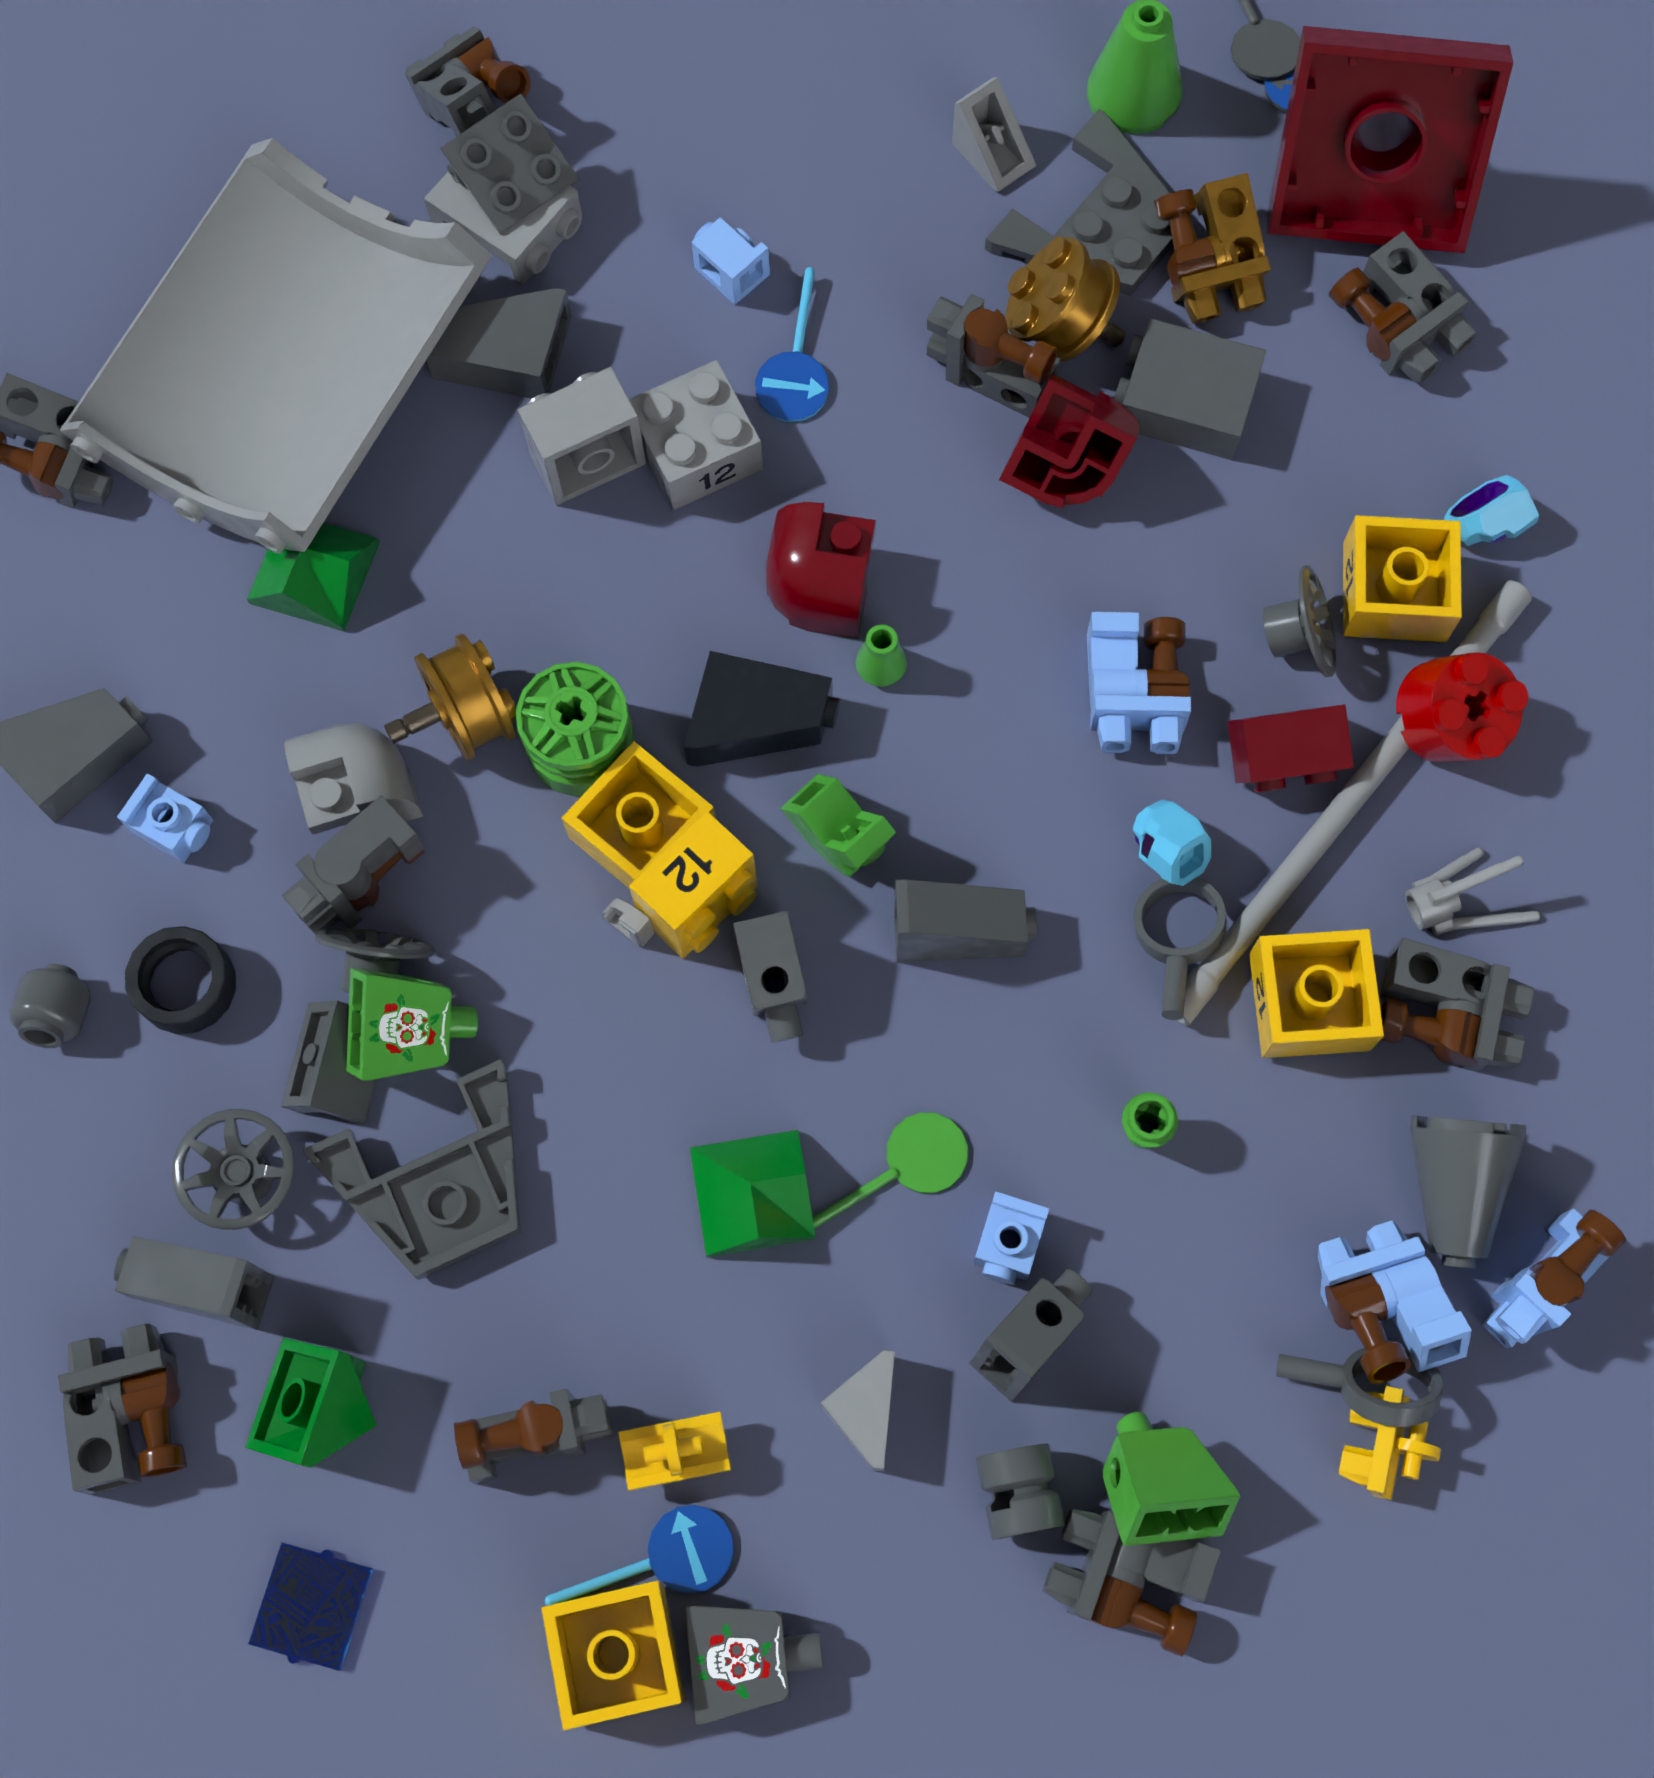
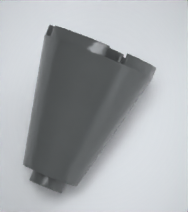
[1410,1115,1526,1268]

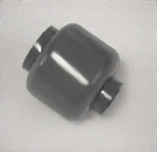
[10,964,90,1048]

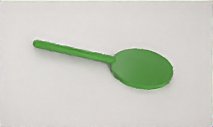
[813,1112,968,1229]

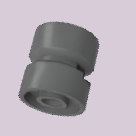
[976,1443,1066,1540]

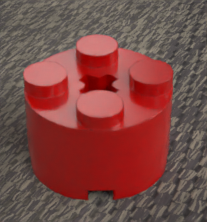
[1396,652,1528,762]

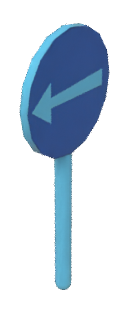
[755,267,829,422]
[545,1504,734,1606]

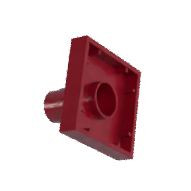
[1267,26,1514,253]

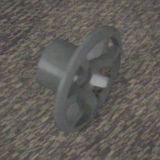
[1263,565,1337,677]
[315,928,435,993]
[172,1109,295,1230]

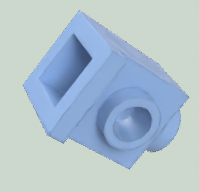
[691,217,770,305]
[117,774,213,863]
[973,1191,1050,1285]

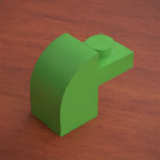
[780,774,896,877]

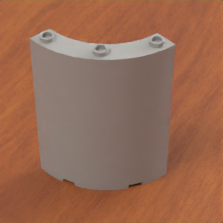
[60,138,492,554]

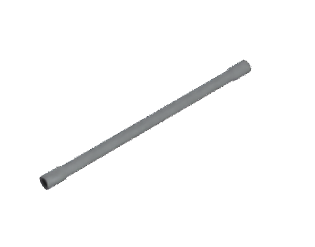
[1175,580,1532,1026]

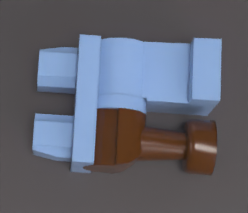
[1087,612,1191,754]
[1482,1208,1626,1349]
[1318,1220,1472,1384]

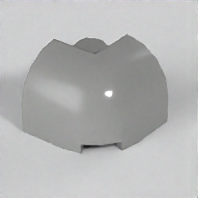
[284,723,423,835]

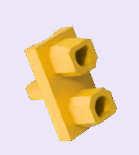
[1339,1386,1441,1501]
[618,1412,731,1491]

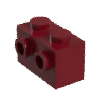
[1227,704,1354,792]

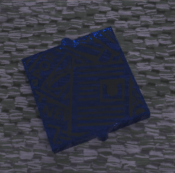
[248,1543,373,1671]

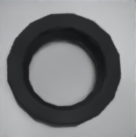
[125,926,236,1034]

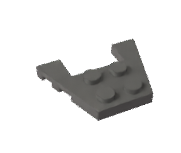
[985,109,1173,296]
[303,1059,521,1280]

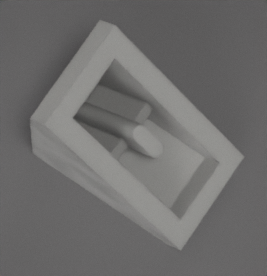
[952,77,1036,191]
[821,1350,895,1472]

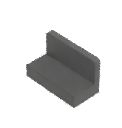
[281,1000,376,1123]

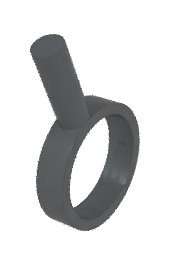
[1134,877,1227,1020]
[1276,1348,1443,1427]

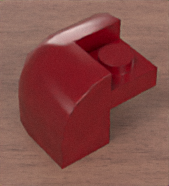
[999,374,1140,508]
[766,502,876,639]

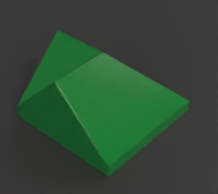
[247,522,380,631]
[690,1130,816,1257]
[245,1338,377,1468]

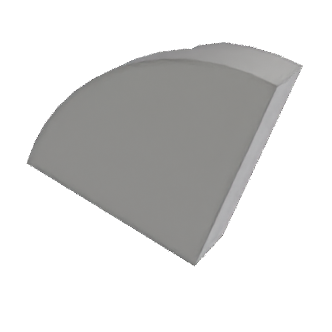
[602,898,654,947]

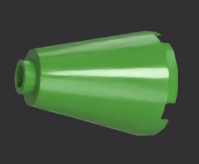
[1087,0,1183,135]

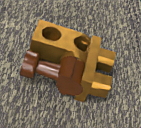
[1154,173,1271,325]

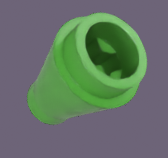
[855,624,907,686]
[1122,1092,1178,1148]

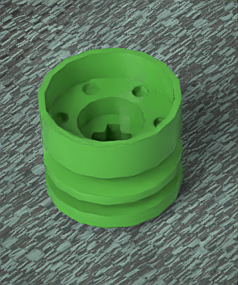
[516,661,635,797]

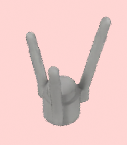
[1405,847,1541,936]

